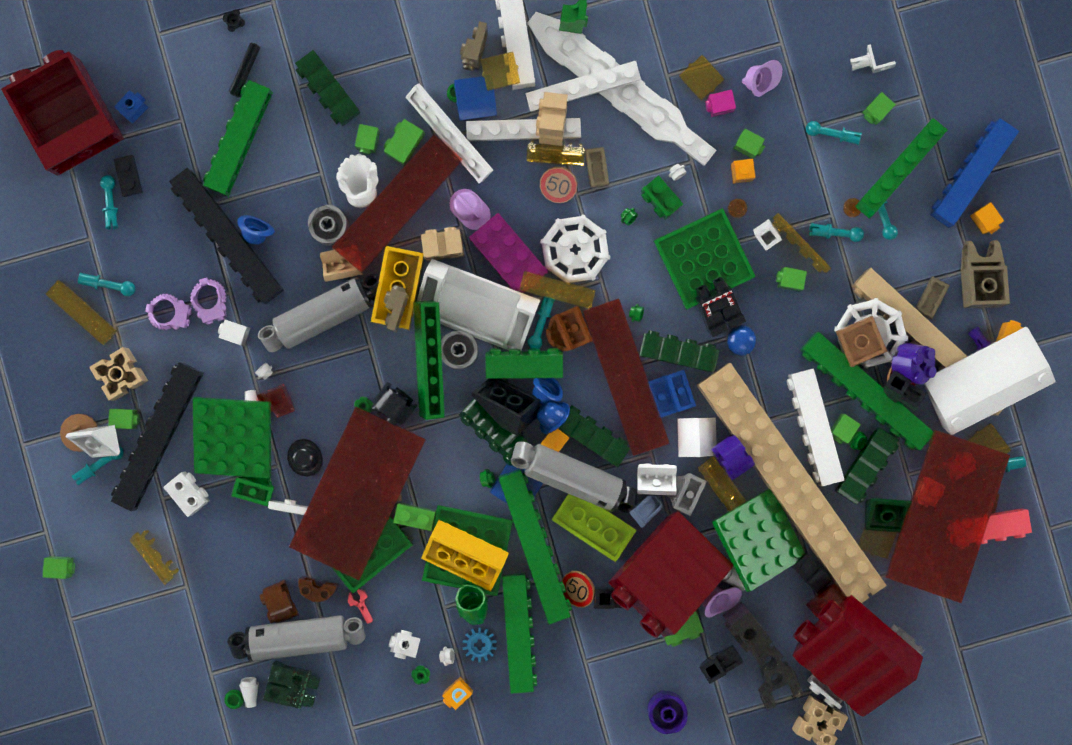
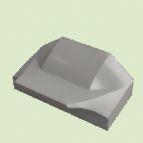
[667,473,707,516]

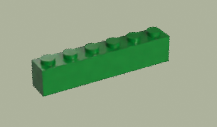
[203,80,273,197]
[855,118,948,219]
[413,300,445,420]
[502,573,537,694]

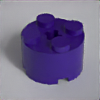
[892,343,936,385]
[711,434,755,481]
[647,690,688,734]

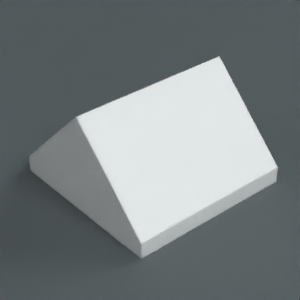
[677,418,717,457]
[66,425,120,458]

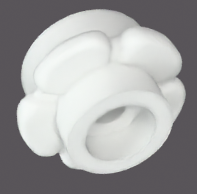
[669,164,687,181]
[255,363,273,380]
[439,647,455,666]

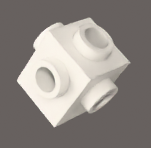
[389,630,420,659]

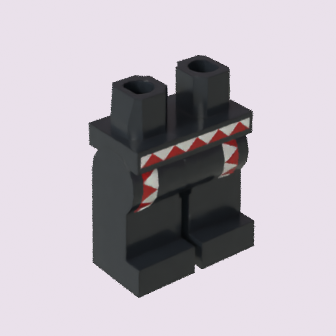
[695,277,746,337]

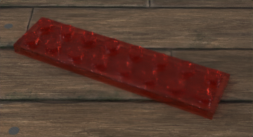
[332,135,463,274]
[583,299,670,456]

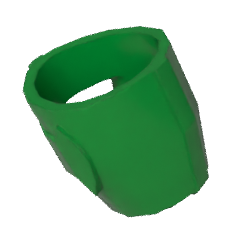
[455,584,488,625]

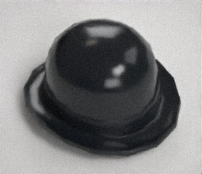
[287,439,323,477]

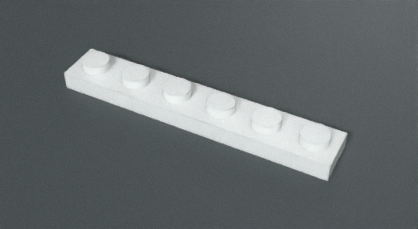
[525,61,641,112]
[406,83,493,184]
[466,118,581,141]

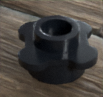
[223,9,245,32]

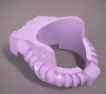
[190,277,227,325]
[145,294,193,330]

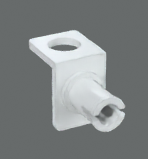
[850,44,896,73]

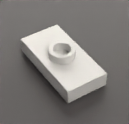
[268,499,310,515]

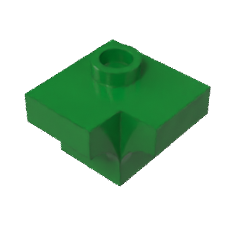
[559,0,588,34]

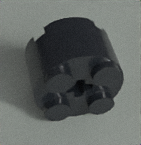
[372,382,417,426]

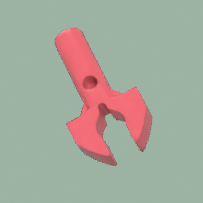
[348,589,373,624]

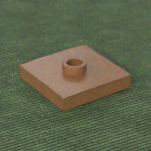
[835,316,887,367]

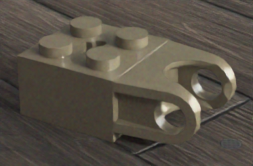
[961,240,1010,309]

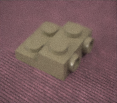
[460,21,488,71]
[384,285,409,333]

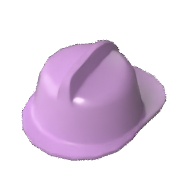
[742,60,783,97]
[449,189,491,230]
[702,586,742,618]

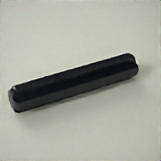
[229,42,260,97]

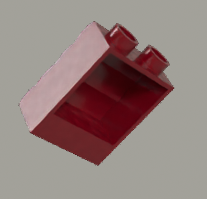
[1,50,124,176]
[608,511,734,638]
[792,595,923,717]

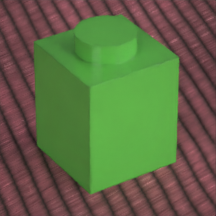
[862,92,896,125]
[355,124,380,155]
[733,129,765,159]
[776,267,807,292]
[108,409,140,429]
[831,414,861,445]
[43,556,75,579]

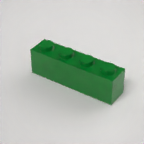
[485,348,563,378]

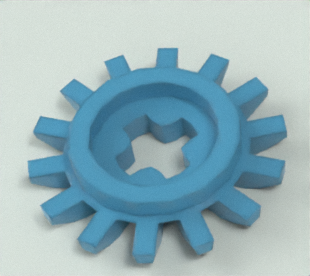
[462,627,497,662]

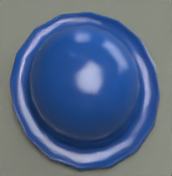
[237,215,275,245]
[533,378,563,405]
[537,401,570,434]

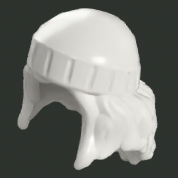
[336,154,379,208]

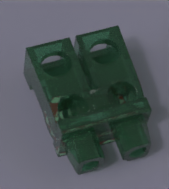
[263,661,321,709]

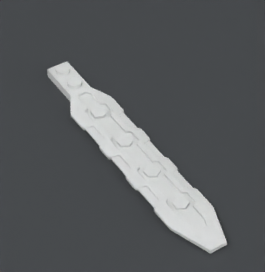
[527,12,717,166]

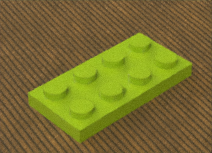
[551,494,637,562]

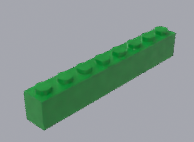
[800,332,935,451]
[498,469,572,624]

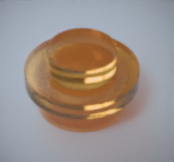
[843,198,861,217]
[728,199,747,218]

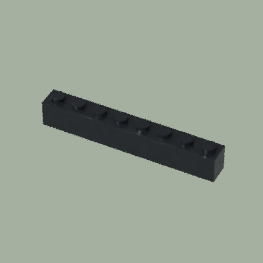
[169,168,284,304]
[111,362,204,512]

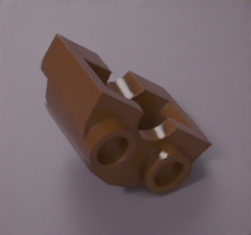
[298,576,339,602]
[259,580,299,623]

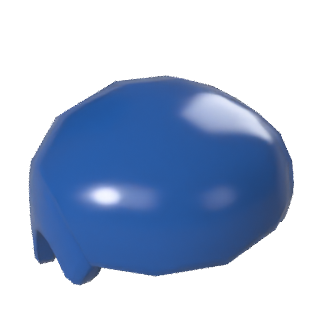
[727,325,756,356]

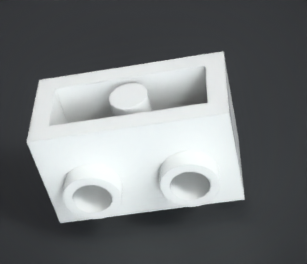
[163,472,210,517]

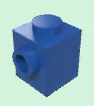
[114,90,148,123]

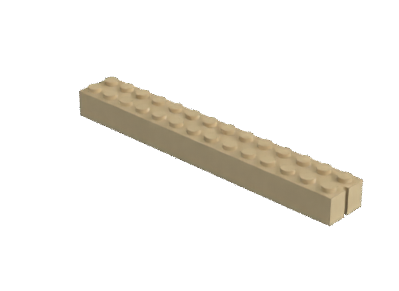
[696,363,887,603]

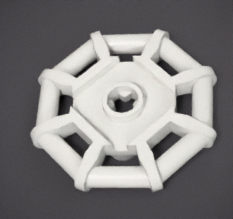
[540,214,611,285]
[834,298,909,369]

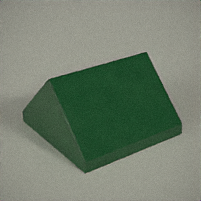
[865,498,912,533]

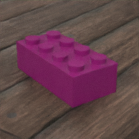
[469,213,548,294]

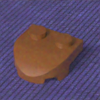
[546,306,593,351]

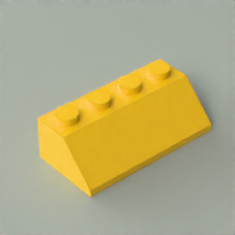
[371,246,424,330]
[421,520,509,591]

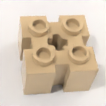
[536,92,568,146]
[421,227,464,262]
[89,347,148,401]
[792,695,848,745]

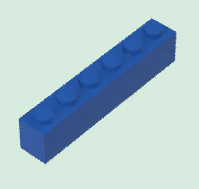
[930,118,1019,228]

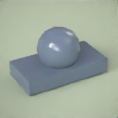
[629,494,664,528]

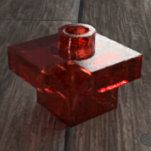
[257,384,296,418]
[806,584,847,619]

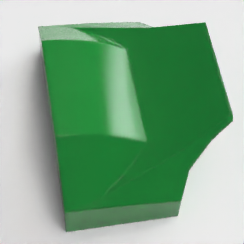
[231,477,274,506]

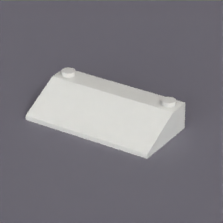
[413,259,540,351]
[924,327,1056,435]

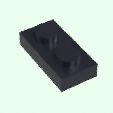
[114,155,143,197]

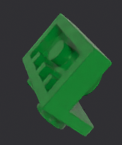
[641,175,683,220]

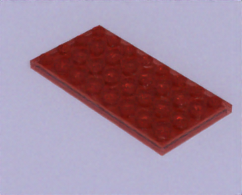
[289,407,426,580]
[885,430,1010,603]

